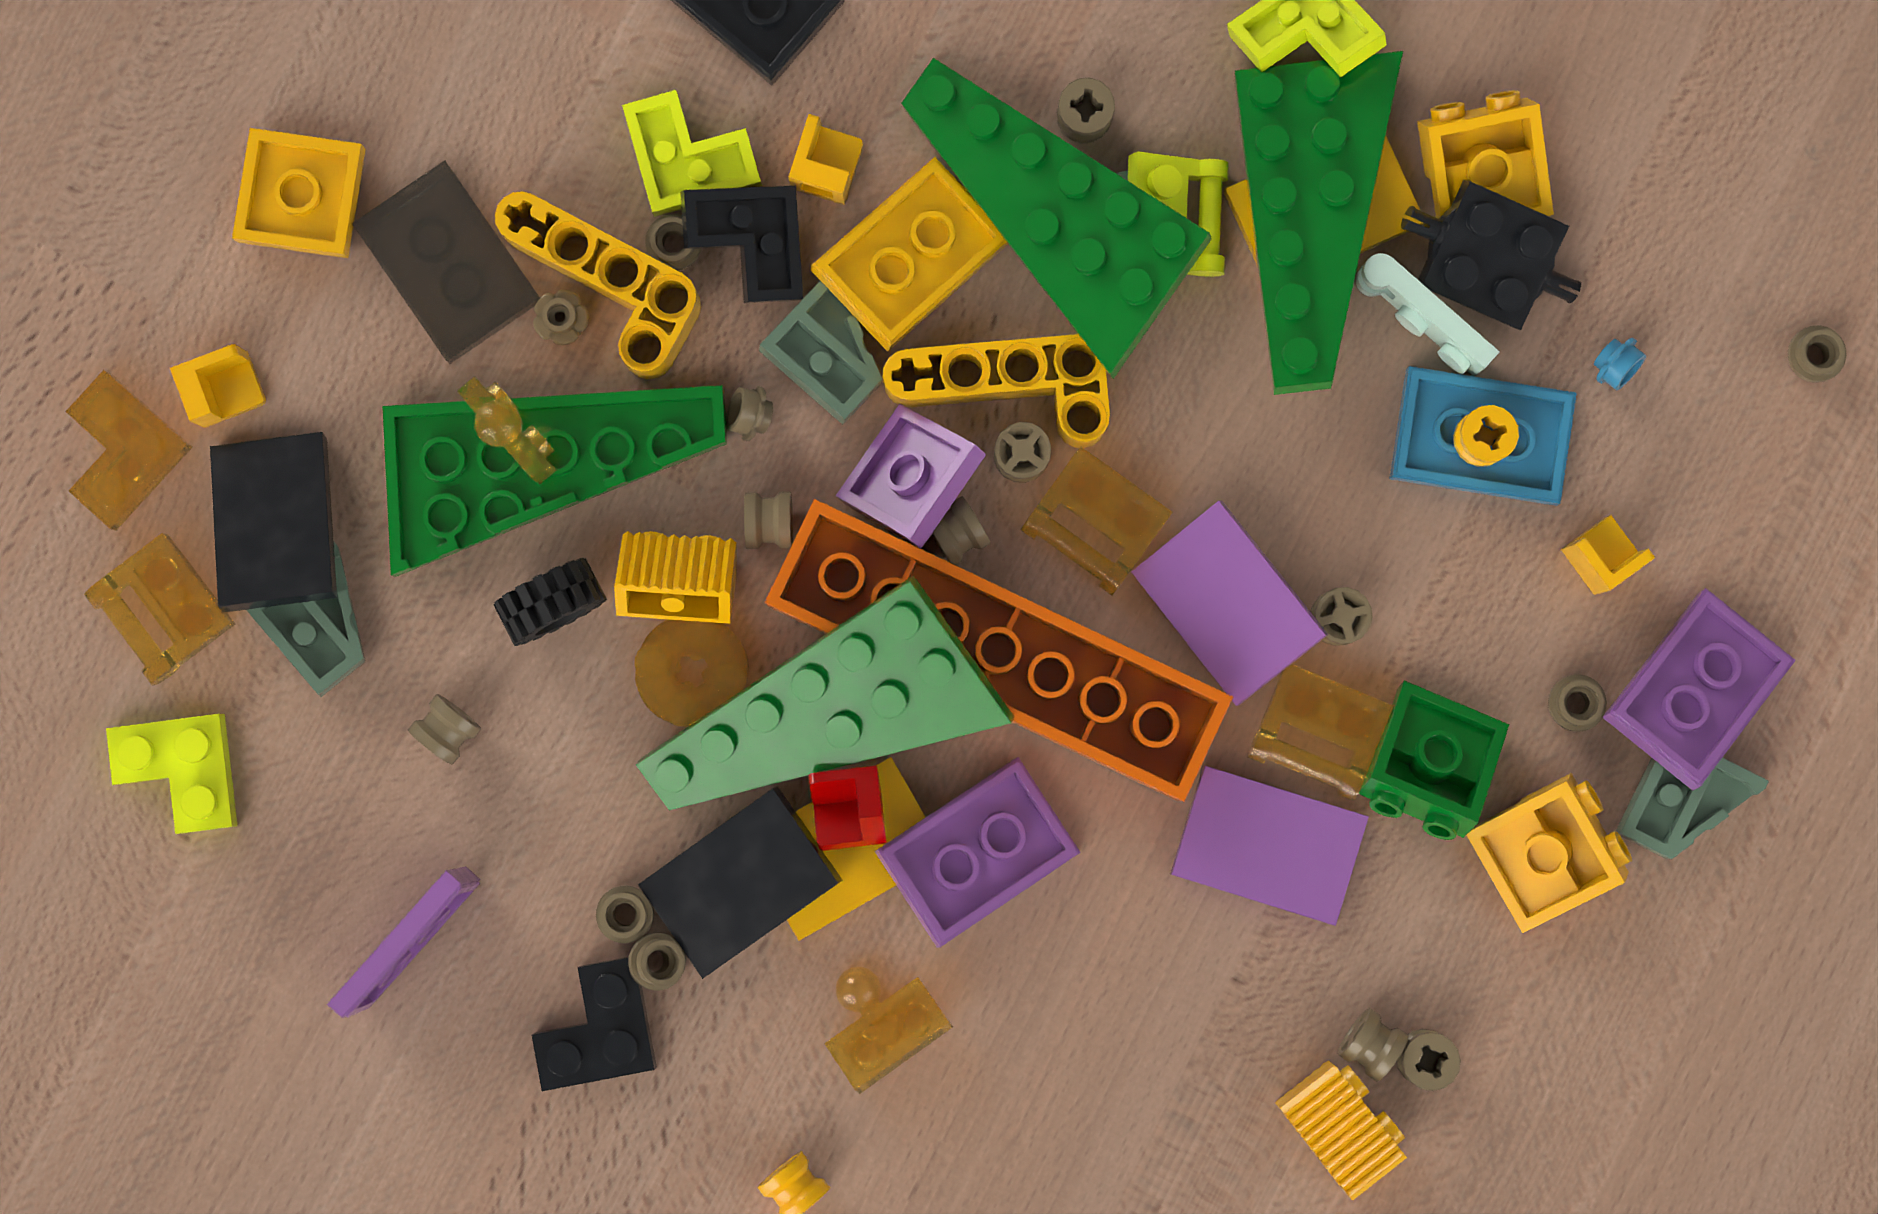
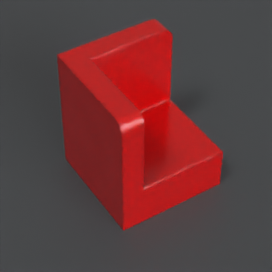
[809,765,887,851]

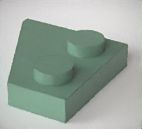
[759,281,882,425]
[247,542,365,697]
[1616,757,1769,859]

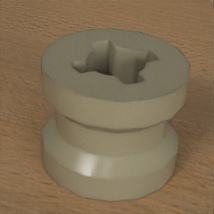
[1057,78,1115,143]
[994,422,1051,483]
[744,492,793,549]
[931,496,991,565]
[1310,587,1372,646]
[408,694,481,765]
[1338,1008,1409,1082]
[1396,1029,1461,1091]

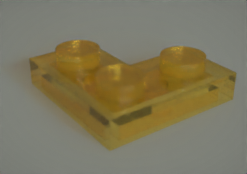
[65,370,192,530]

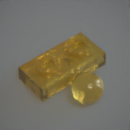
[457,376,557,484]
[824,967,953,1094]

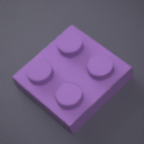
[836,404,986,549]

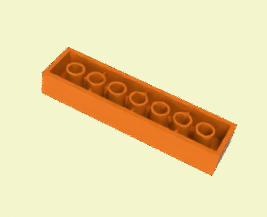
[764,499,1233,802]

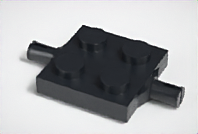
[1401,180,1581,330]

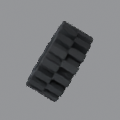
[493,558,607,646]

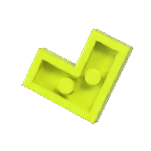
[1227,0,1387,77]
[622,90,762,217]
[106,714,238,834]

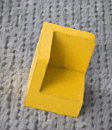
[788,114,863,205]
[170,344,266,428]
[1561,515,1655,595]

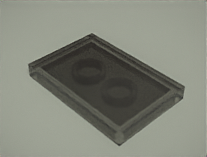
[352,160,540,364]

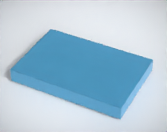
[1389,366,1577,506]

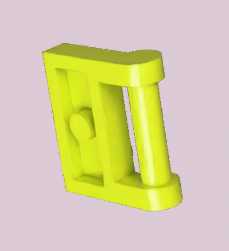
[1128,151,1229,277]

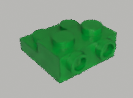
[1358,680,1510,840]

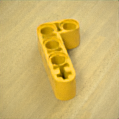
[495,191,701,380]
[883,334,1110,448]

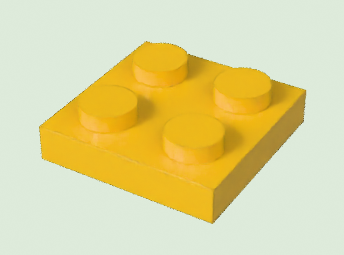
[232,128,366,258]

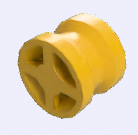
[1453,405,1519,467]
[757,1151,830,1214]

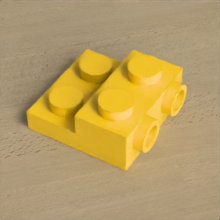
[1417,90,1554,219]
[1466,773,1632,933]

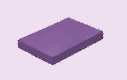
[1132,501,1328,706]
[1602,588,1796,791]
[875,757,1081,948]
[1170,766,1369,926]
[327,866,481,1018]

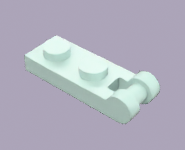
[1355,253,1500,376]

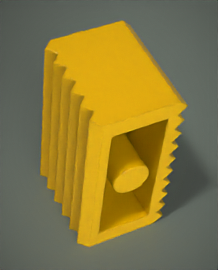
[614,531,737,624]
[1275,1060,1407,1201]

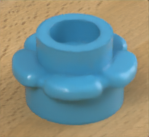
[1594,338,1646,391]

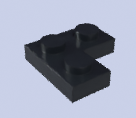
[680,186,803,303]
[531,957,657,1092]

